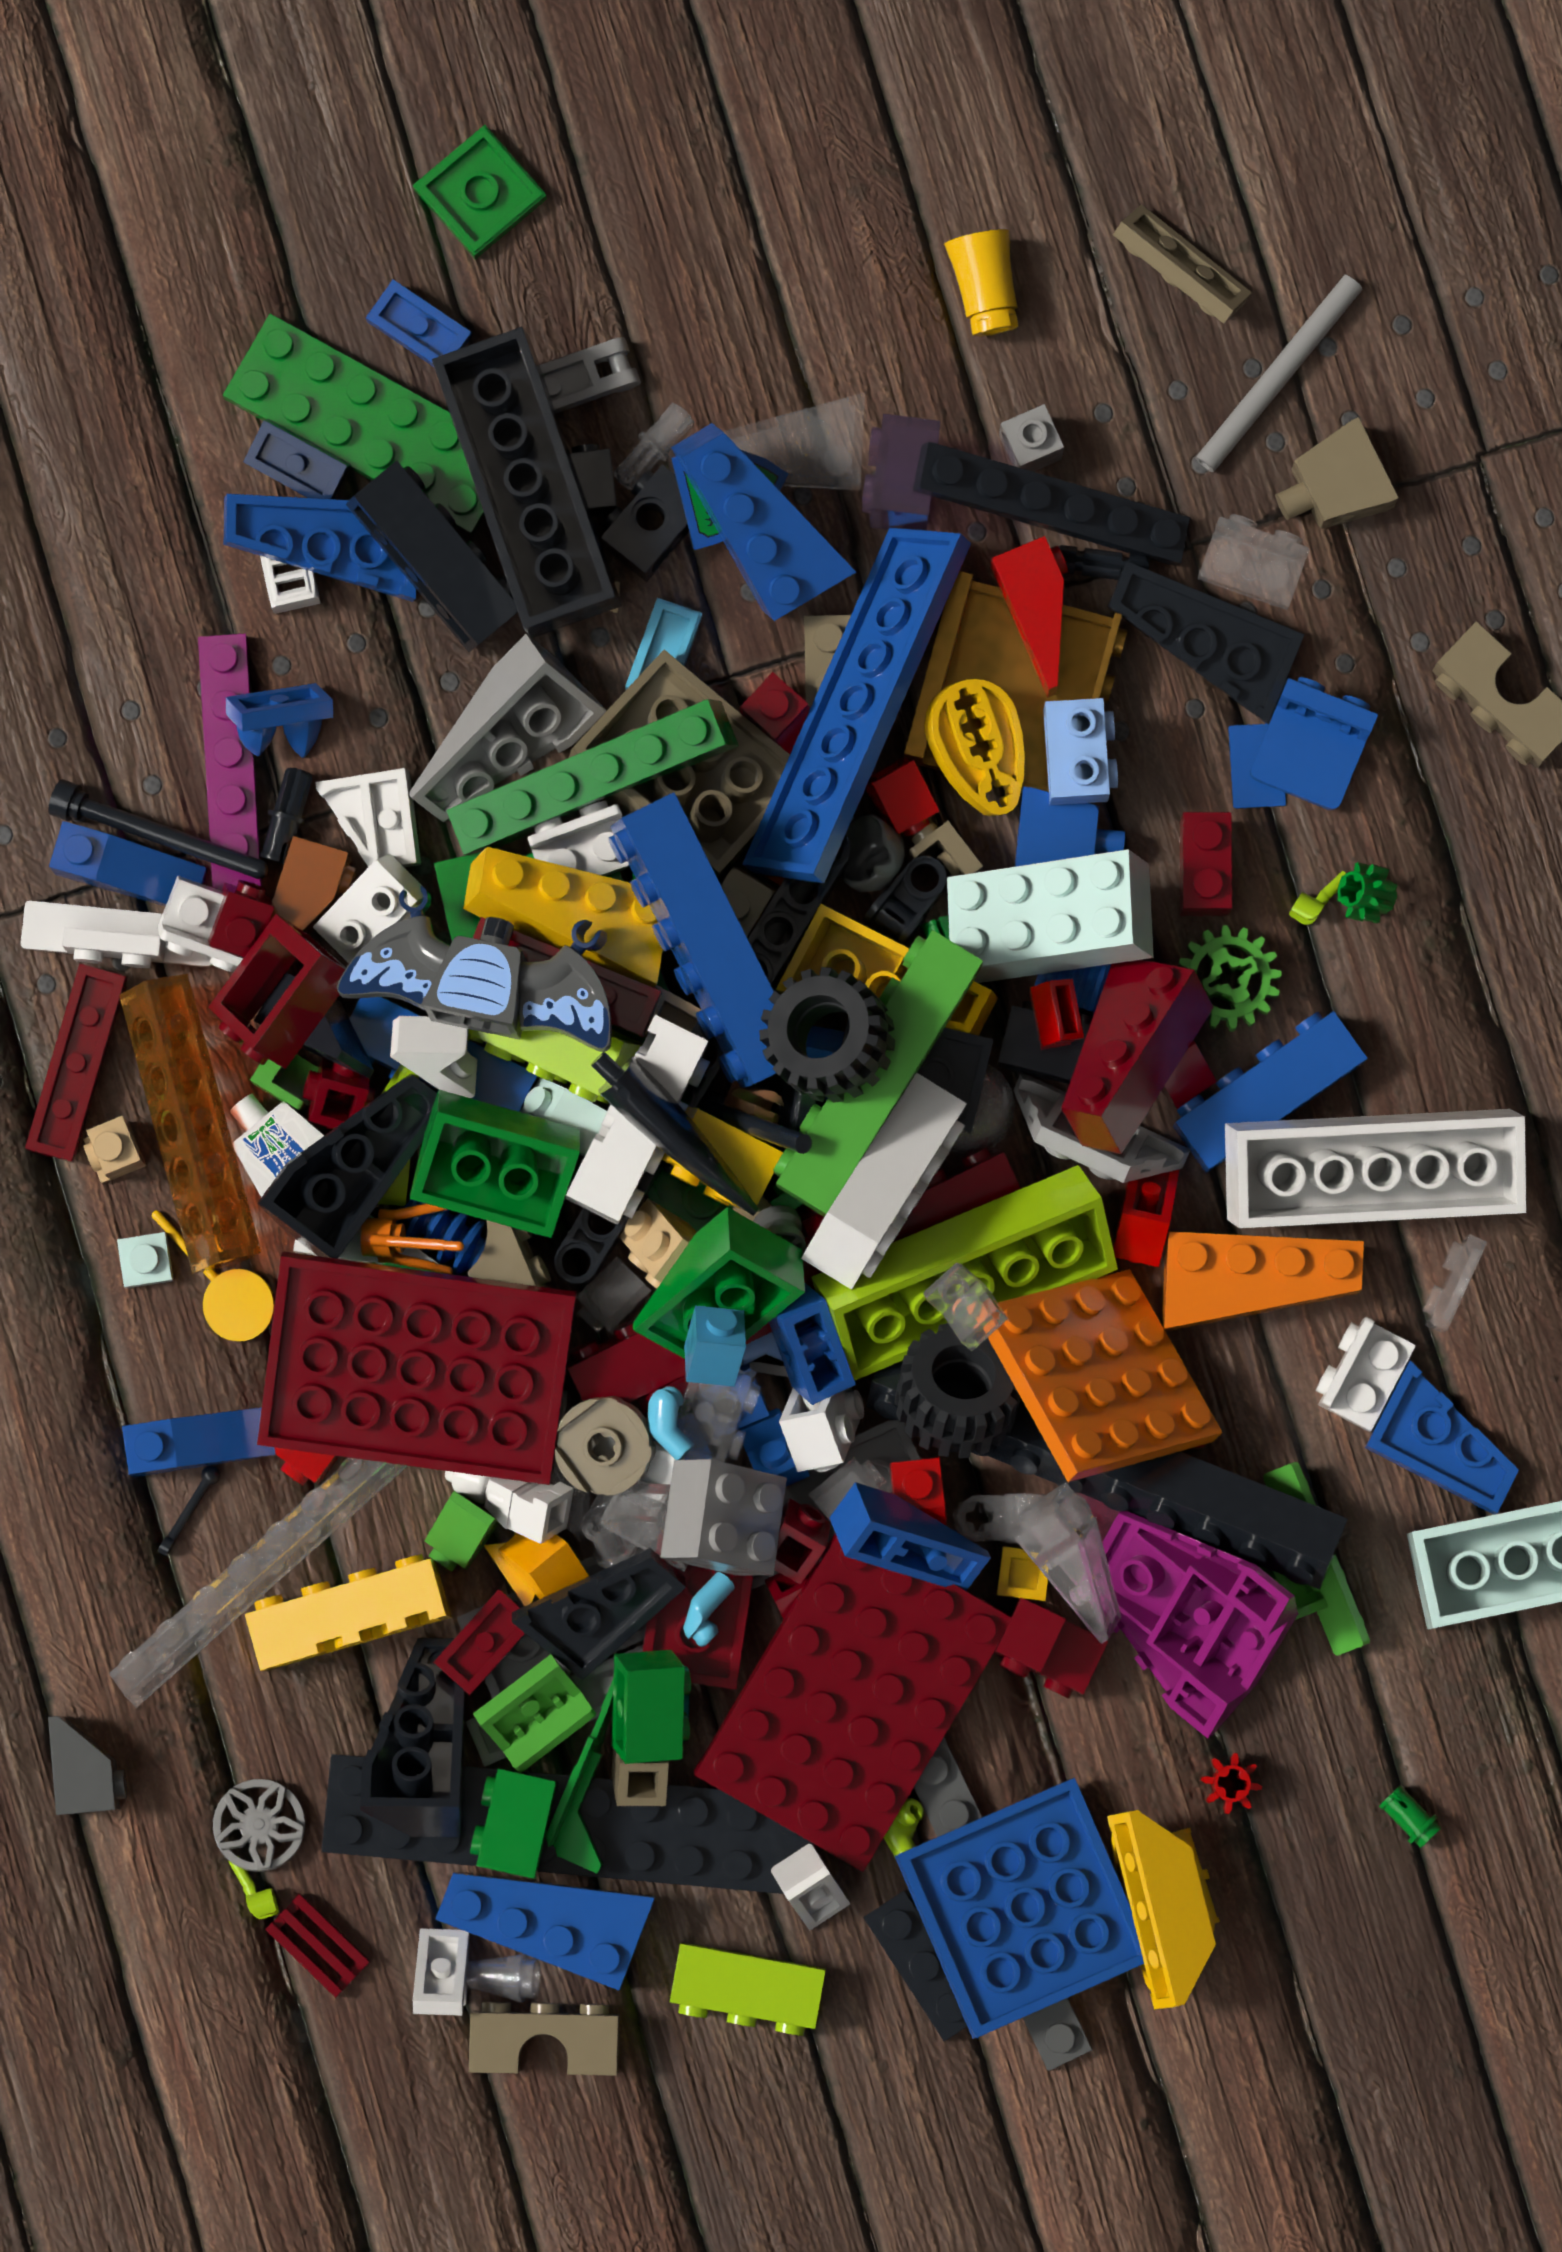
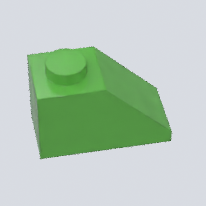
[424,1491,499,1572]

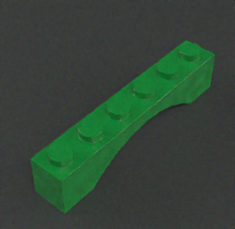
[446,699,739,855]

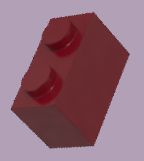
[1180,812,1232,916]

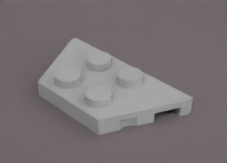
[1013,1072,1191,1183]

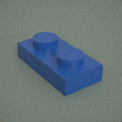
[366,279,472,367]

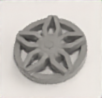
[213,1779,305,1872]

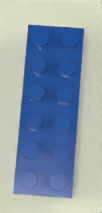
[608,792,776,1088]

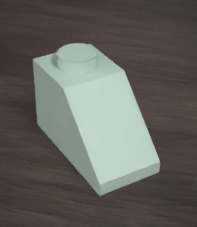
[520,1078,607,1157]

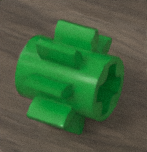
[1337,862,1397,923]

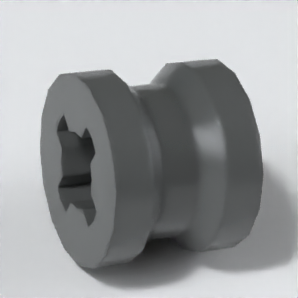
[753,1205,806,1255]

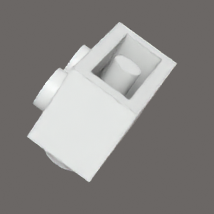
[313,853,423,964]
[779,1387,864,1472]

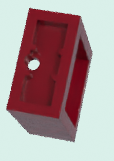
[208,914,346,1069]

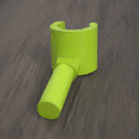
[1289,871,1346,925]
[228,1856,279,1919]

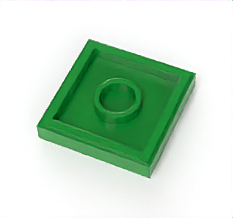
[413,125,547,260]

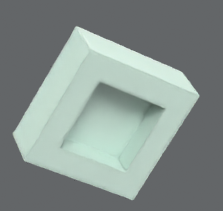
[117,1232,174,1289]

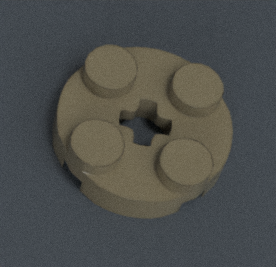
[555,1396,656,1495]

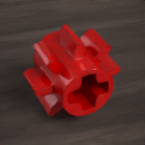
[1200,1753,1262,1814]

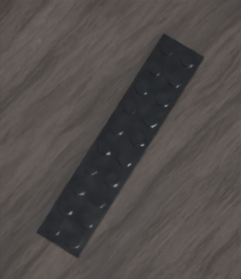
[321,1754,813,1894]

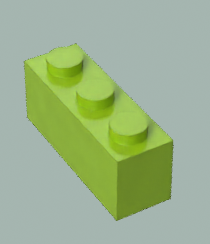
[670,1942,826,2036]

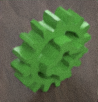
[1178,925,1282,1032]

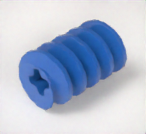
[396,1199,487,1277]

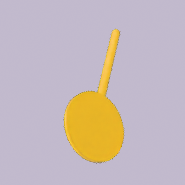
[152,1210,275,1341]

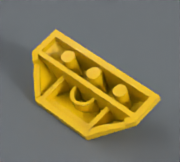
[1107,1810,1216,2010]

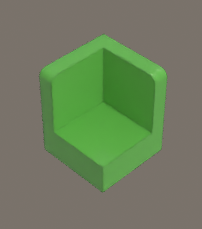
[250,1054,319,1115]

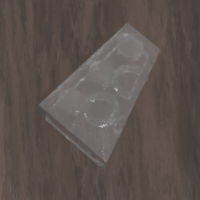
[723,392,865,490]

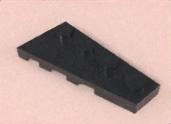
[1107,561,1305,724]

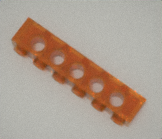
[119,973,261,1274]

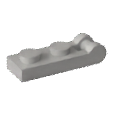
[540,337,641,413]

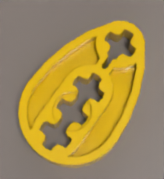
[924,679,1025,817]

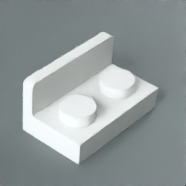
[527,801,630,876]
[157,876,244,972]
[1315,1317,1416,1432]

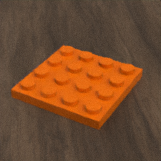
[976,1269,1223,1482]

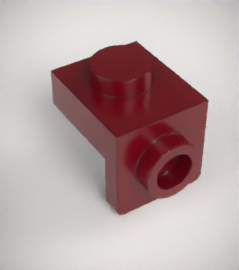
[208,880,274,957]

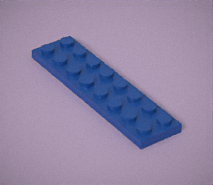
[742,528,971,883]

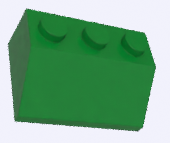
[410,1090,580,1238]

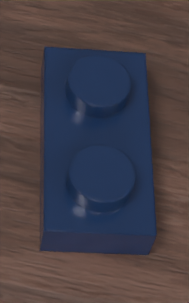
[243,419,352,499]

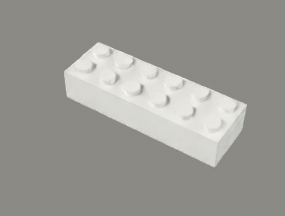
[1225,1109,1526,1228]

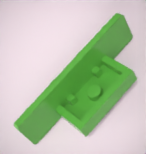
[1259,1462,1370,1656]

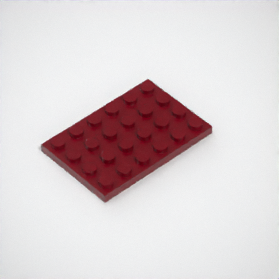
[257,1251,576,1485]
[693,1533,1011,1872]

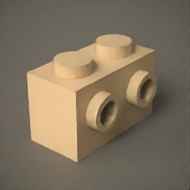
[619,1198,697,1289]

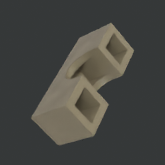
[1432,622,1562,769]
[469,2002,620,2076]

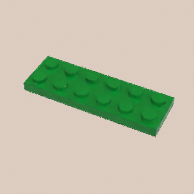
[223,314,485,536]

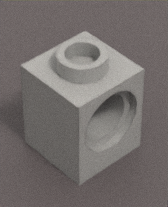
[999,404,1064,472]

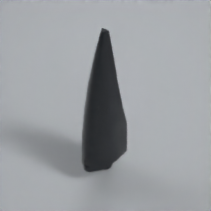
[591,1051,759,1216]

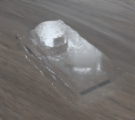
[1422,1234,1487,1334]

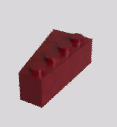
[1061,960,1214,1154]

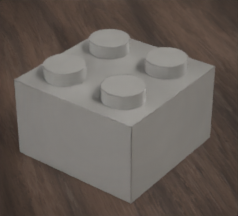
[660,1459,787,1576]

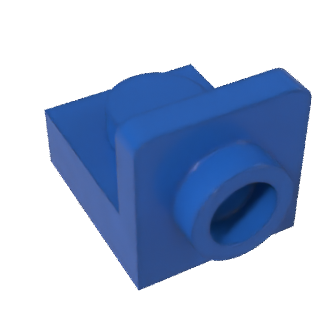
[736,1408,810,1486]

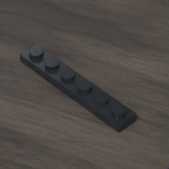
[912,441,1190,566]

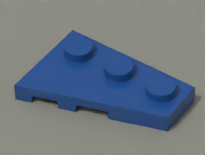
[1365,1360,1519,1515]

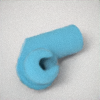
[647,1386,695,1460]
[683,1572,735,1647]

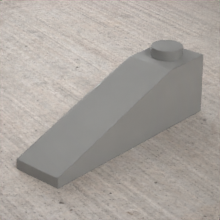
[409,634,606,822]

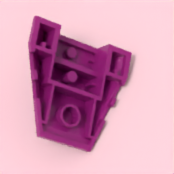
[1080,1510,1298,1739]

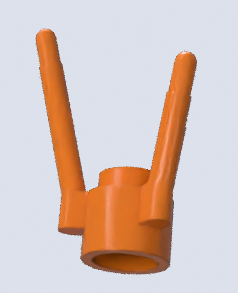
[360,1203,464,1275]

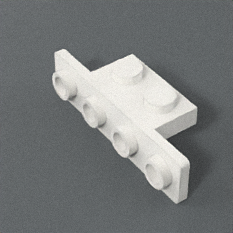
[21,901,212,968]

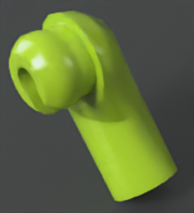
[884,1798,924,1857]

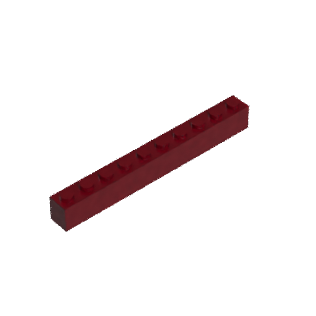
[566,1146,1021,1403]

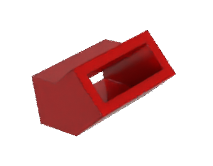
[1030,979,1084,1050]

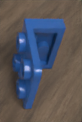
[1250,677,1378,811]

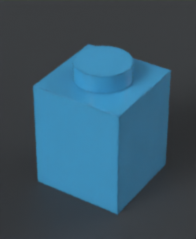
[684,1305,746,1387]

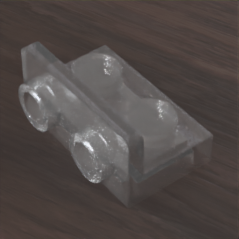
[1197,514,1310,610]
[677,1369,762,1463]

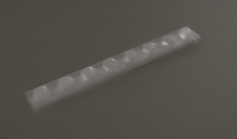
[109,1458,408,1708]

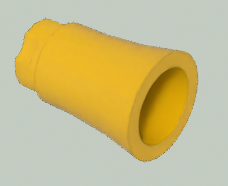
[944,229,1018,337]

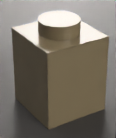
[611,1748,669,1806]

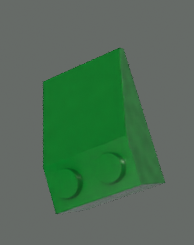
[633,1207,805,1359]

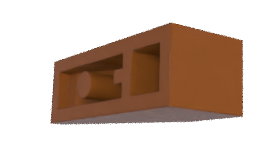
[268,836,357,934]

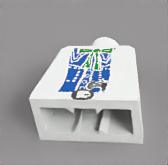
[230,1093,324,1197]

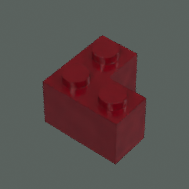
[994,1598,1108,1699]

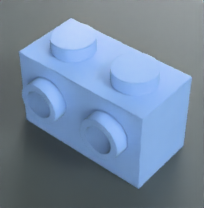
[1043,698,1118,805]

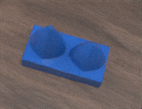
[225,683,333,758]

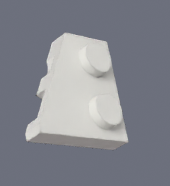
[316,768,421,867]

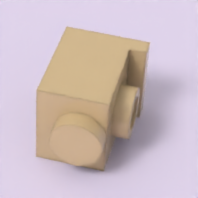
[83,1116,147,1184]

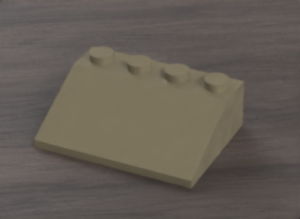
[569,649,790,882]

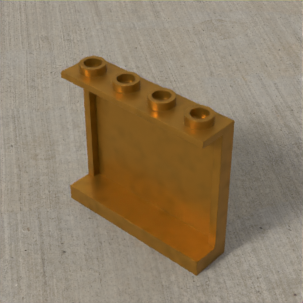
[904,571,1128,793]

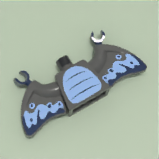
[337,886,612,1052]

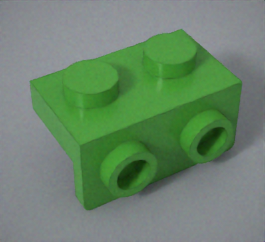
[473,1654,596,1773]

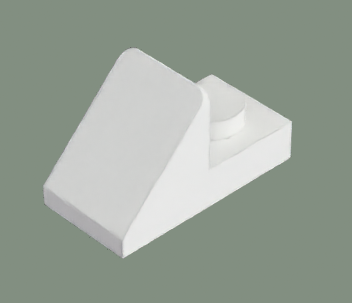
[390,1016,477,1098]
[771,1844,850,1930]
[413,1928,469,2016]

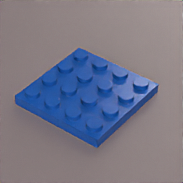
[895,1778,1144,2039]

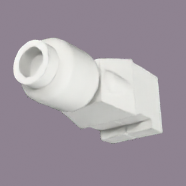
[445,1471,574,1544]

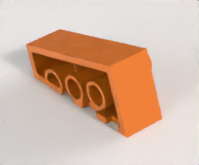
[1162,1231,1364,1332]

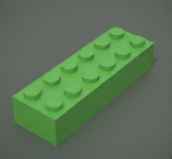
[773,930,983,1217]

